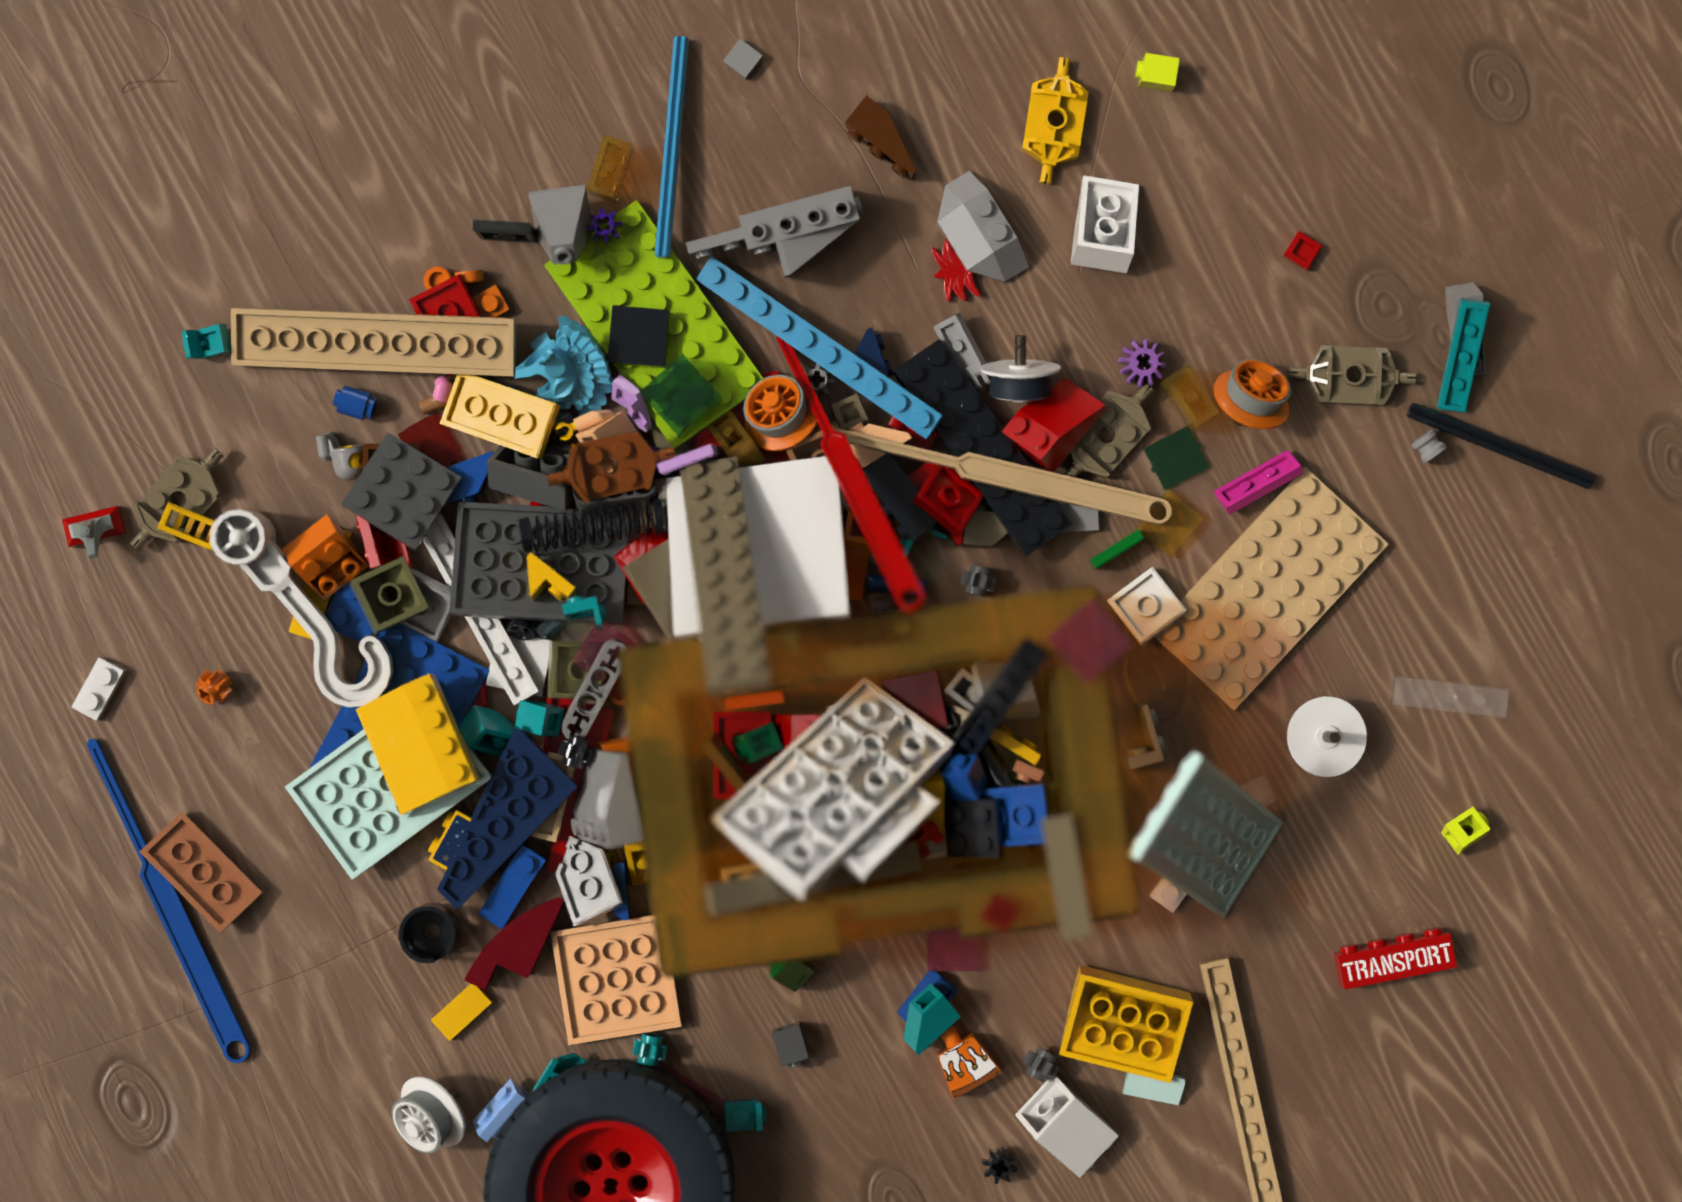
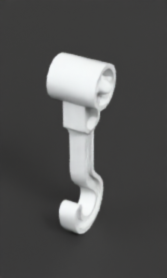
[210,510,394,707]

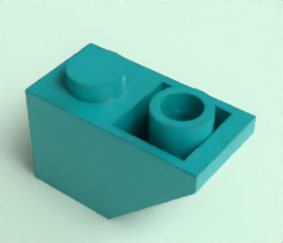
[903,983,961,1056]

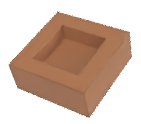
[1011,759,1044,784]

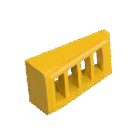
[157,502,216,550]

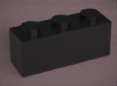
[863,453,941,545]

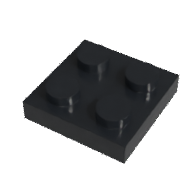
[944,798,1004,858]

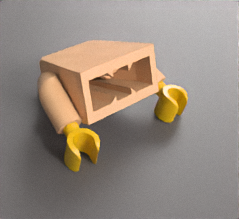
[554,409,638,473]

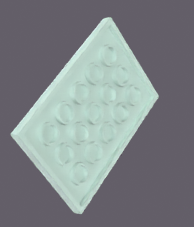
[285,729,492,880]

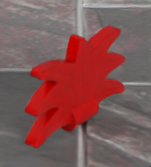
[931,239,981,302]

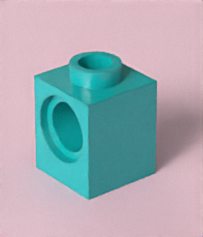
[515,700,564,736]

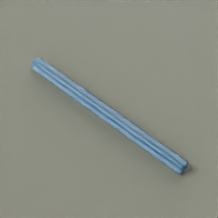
[655,36,689,259]

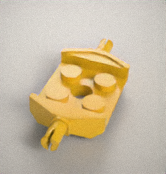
[1022,57,1089,184]

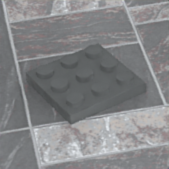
[341,433,462,551]

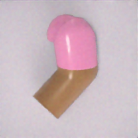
[418,376,453,415]

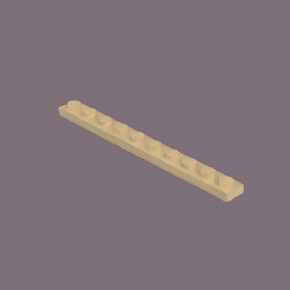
[1199,957,1283,1202]

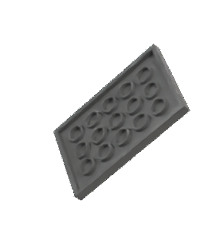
[449,502,629,625]

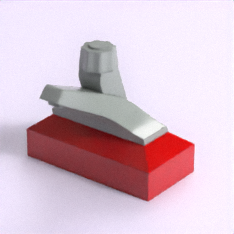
[62,506,127,559]

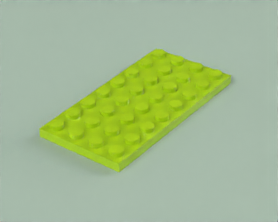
[544,200,763,451]

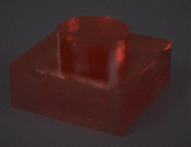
[979,891,1021,934]

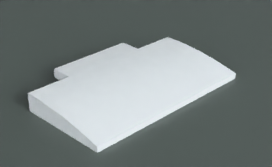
[712,676,955,901]

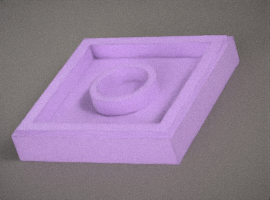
[657,444,724,476]

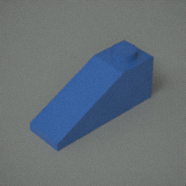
[478,842,549,929]

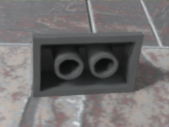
[487,440,574,511]

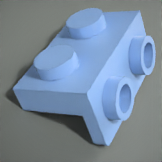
[472,1078,529,1142]

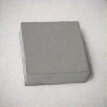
[723,39,763,80]

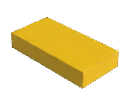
[431,984,493,1041]

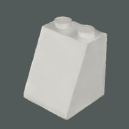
[1015,1076,1119,1178]

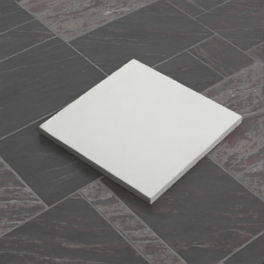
[666,456,850,640]

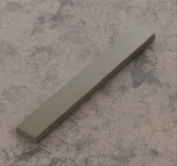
[704,841,922,916]

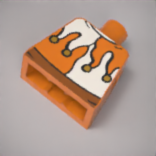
[937,1025,1001,1099]

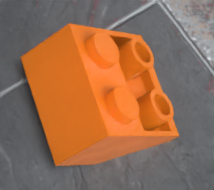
[282,514,369,601]

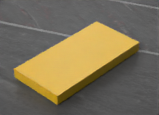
[440,374,560,459]

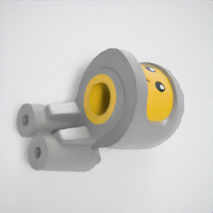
[316,432,363,480]

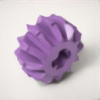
[1118,339,1167,388]

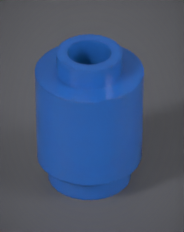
[333,385,378,420]

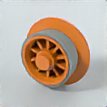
[1214,359,1291,430]
[744,375,820,451]

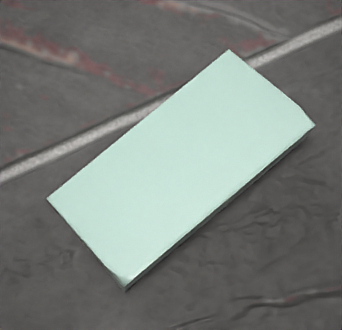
[1122,1072,1186,1105]

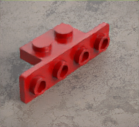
[356,515,414,569]

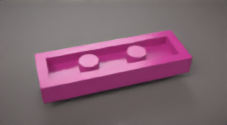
[1214,450,1303,515]

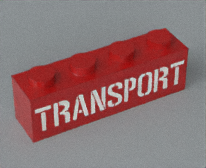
[1333,927,1457,990]

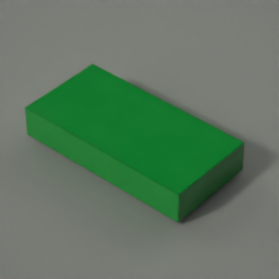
[1088,529,1144,569]

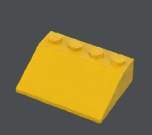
[356,674,481,815]
[1059,965,1193,1083]

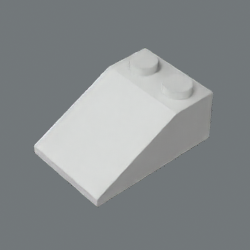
[1071,175,1139,273]

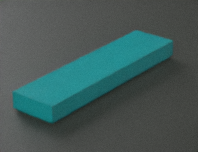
[1436,298,1490,413]

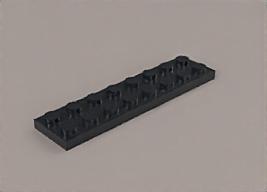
[892,339,1072,558]

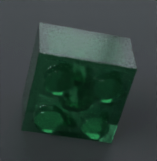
[640,354,723,439]

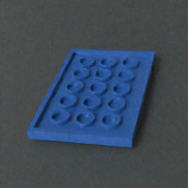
[309,624,489,769]

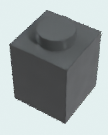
[772,1021,809,1069]

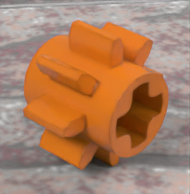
[196,669,233,705]

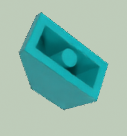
[459,705,515,756]

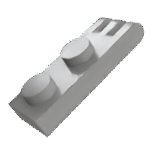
[933,313,992,389]

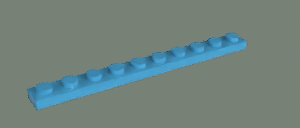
[696,256,944,439]

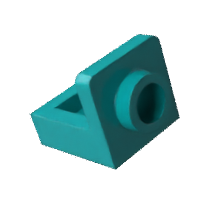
[182,324,231,359]
[562,596,607,631]

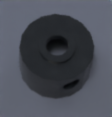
[398,903,460,963]

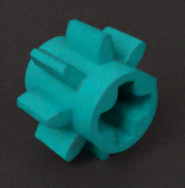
[632,1033,668,1066]

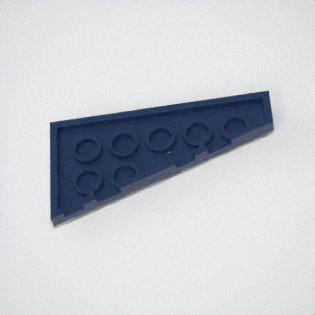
[437,726,579,910]

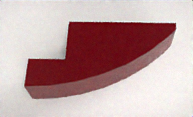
[464,895,565,990]

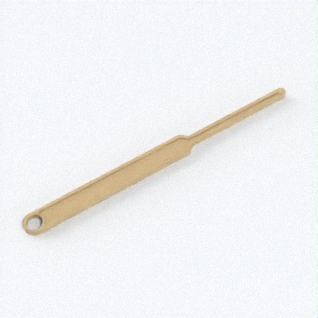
[832,427,1172,525]

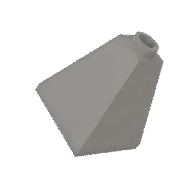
[528,185,593,264]

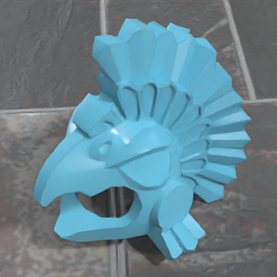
[515,315,614,416]

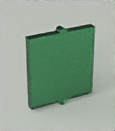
[1143,426,1209,490]

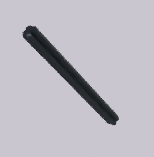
[1407,403,1595,489]

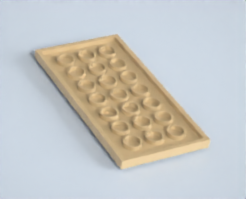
[1154,467,1388,711]

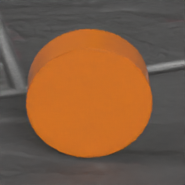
[423,267,452,290]
[455,270,484,283]

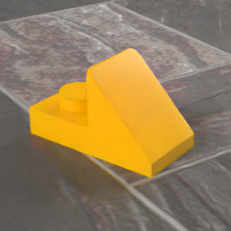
[527,552,577,602]

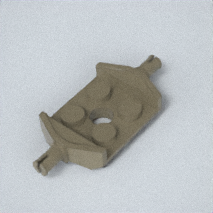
[1288,345,1416,406]
[1064,383,1154,478]
[130,448,224,551]

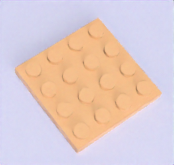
[550,913,682,1045]

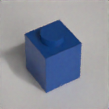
[941,754,988,801]

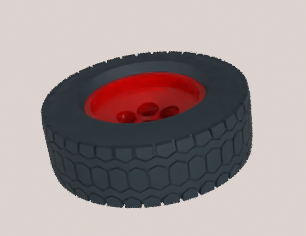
[483,1059,735,1202]

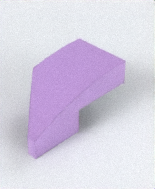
[611,374,652,433]

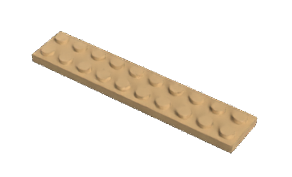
[231,307,516,376]

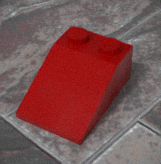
[1001,377,1107,472]

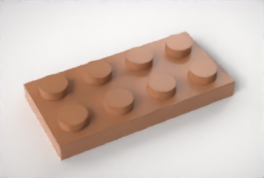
[139,812,263,934]

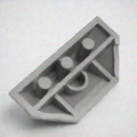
[937,171,1029,282]

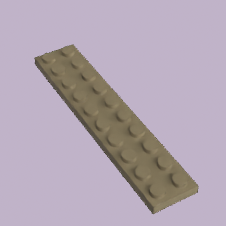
[680,456,771,695]

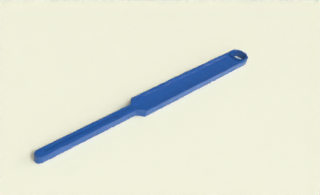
[87,739,251,1063]

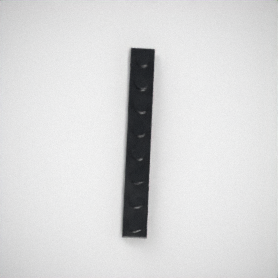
[939,636,1050,772]

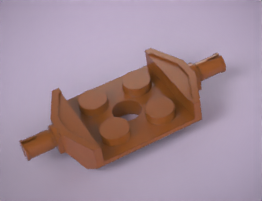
[546,430,675,503]

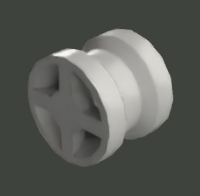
[1411,428,1447,463]

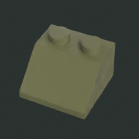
[350,556,429,636]

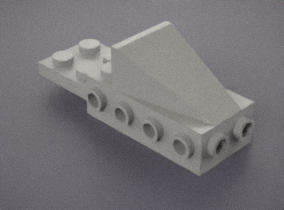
[686,186,863,277]

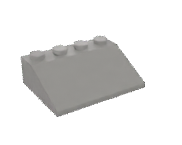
[571,748,644,848]

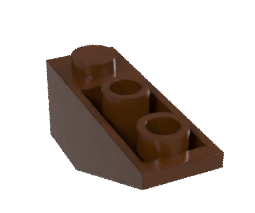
[845,95,916,179]

